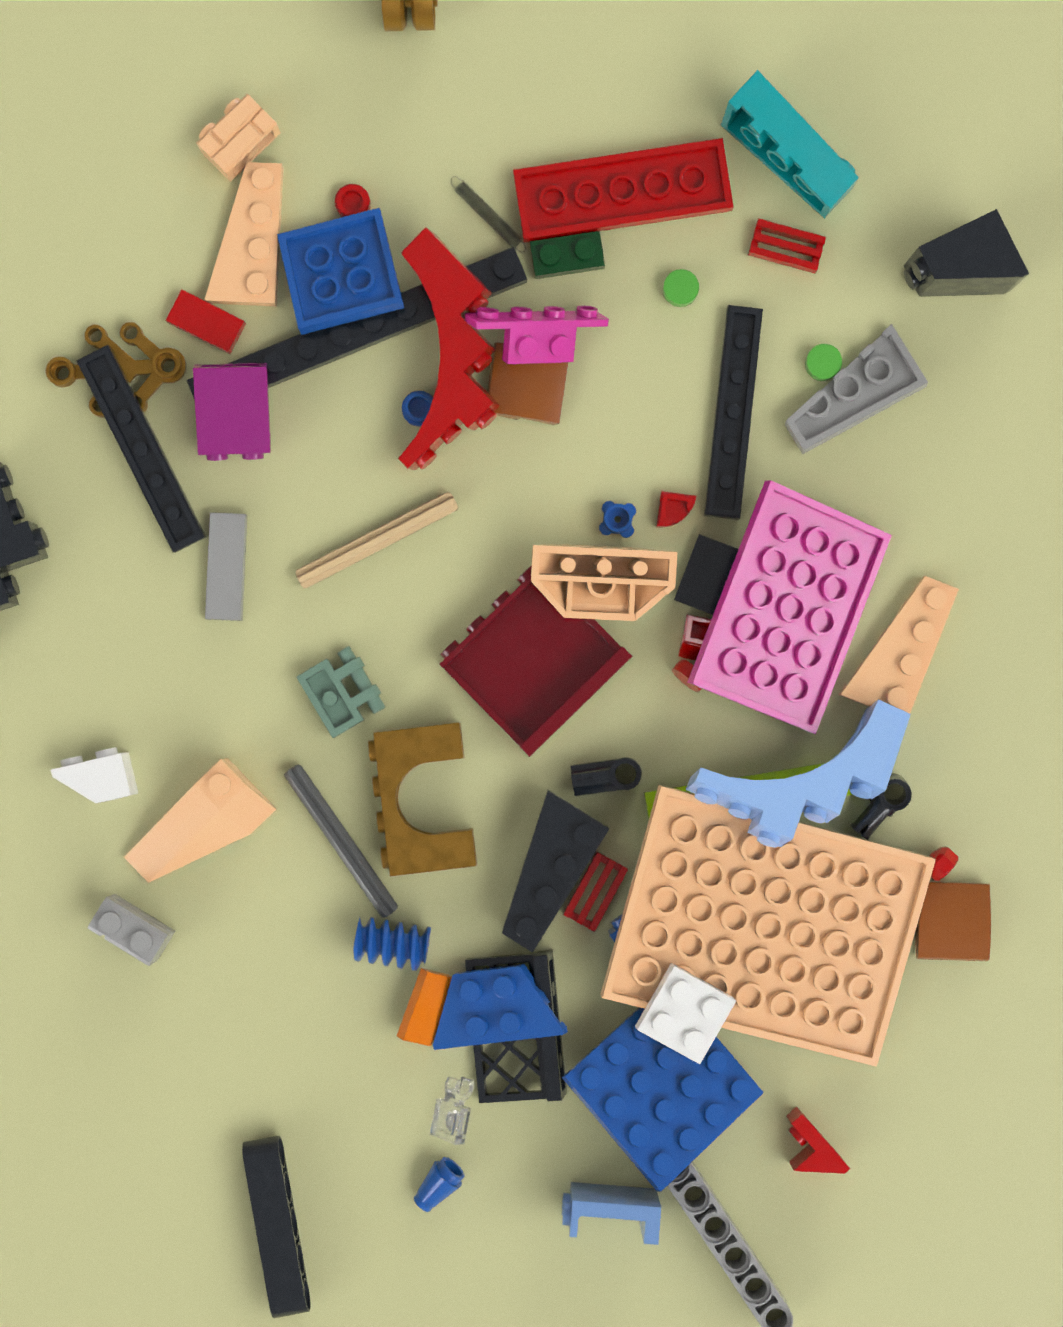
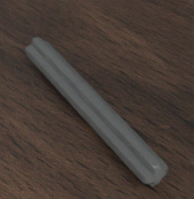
[284,765,398,918]

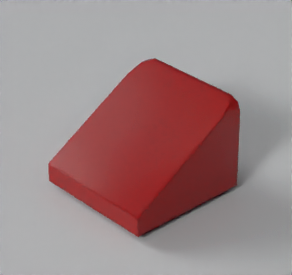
[678,614,711,661]

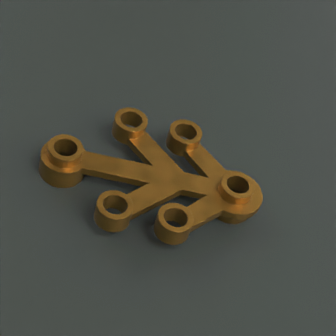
[45,322,186,418]

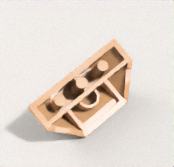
[531,544,677,621]

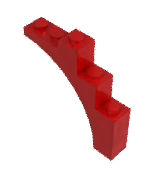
[398,227,500,470]

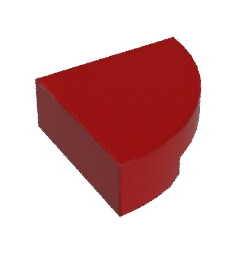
[656,491,697,528]

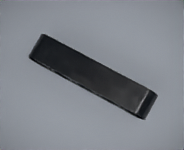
[242,1135,311,1318]

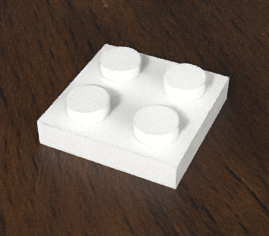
[635,963,736,1064]

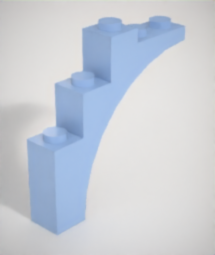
[686,699,911,848]

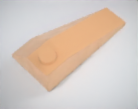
[124,758,277,883]

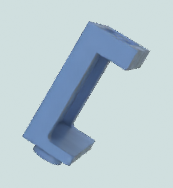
[562,1182,661,1245]

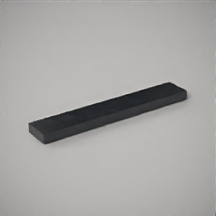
[704,305,763,520]
[76,345,207,553]

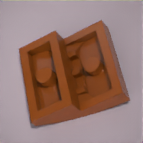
[487,342,568,425]
[915,882,991,961]

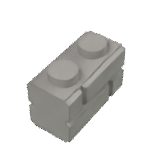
[88,894,175,966]

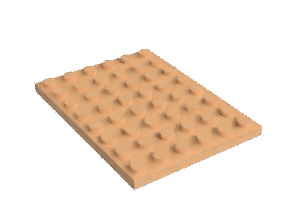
[600,785,936,1067]

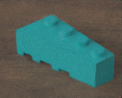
[721,70,859,219]

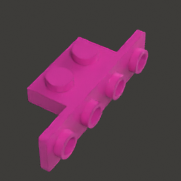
[465,305,609,364]

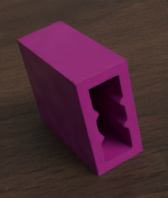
[193,363,271,461]

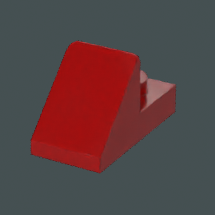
[786,1106,850,1174]

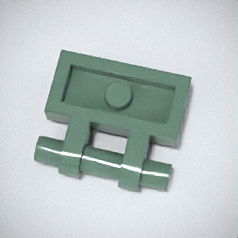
[296,646,386,738]

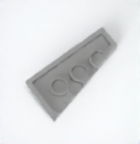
[785,324,928,454]

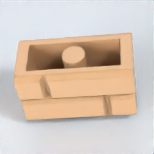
[196,94,281,182]

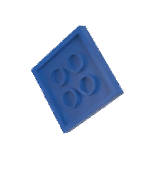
[277,208,405,335]

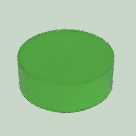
[663,269,699,307]
[805,344,842,381]

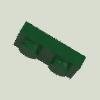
[530,231,605,279]

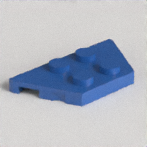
[433,964,568,1050]

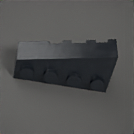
[502,789,609,953]

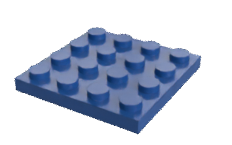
[562,1007,764,1192]

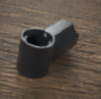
[570,757,642,796]

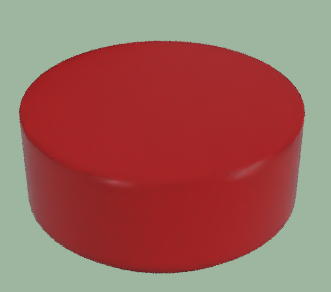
[335,184,371,217]
[672,659,702,693]

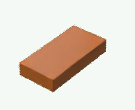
[397,968,452,1046]

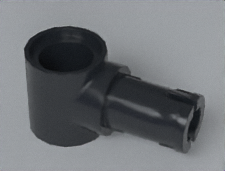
[850,773,912,840]

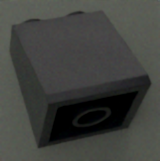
[903,209,1029,297]

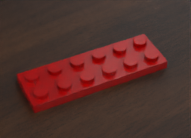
[513,138,734,243]

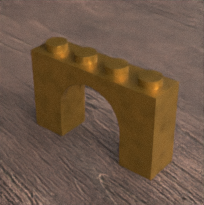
[368,722,477,877]

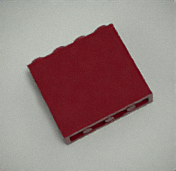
[439,565,633,757]

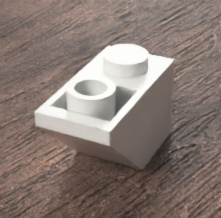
[51,747,138,803]

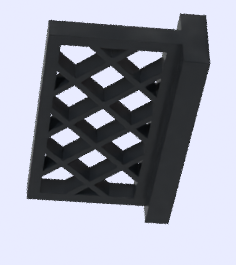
[465,950,567,1103]

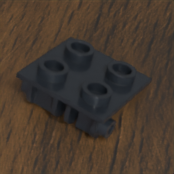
[674,534,738,615]

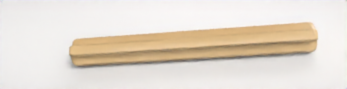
[295,492,458,588]

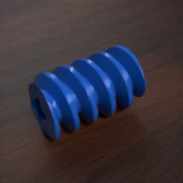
[353,917,431,971]

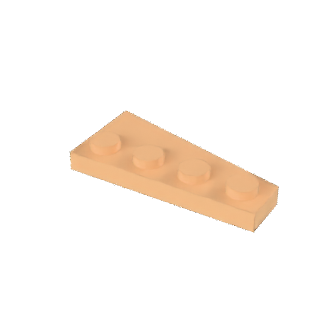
[204,162,283,306]
[839,576,959,713]

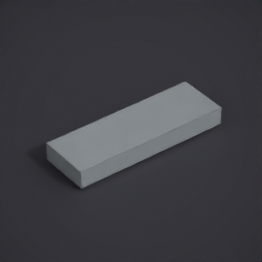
[205,513,247,621]

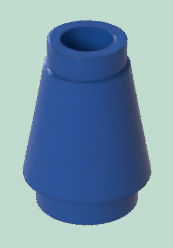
[413,1157,465,1212]

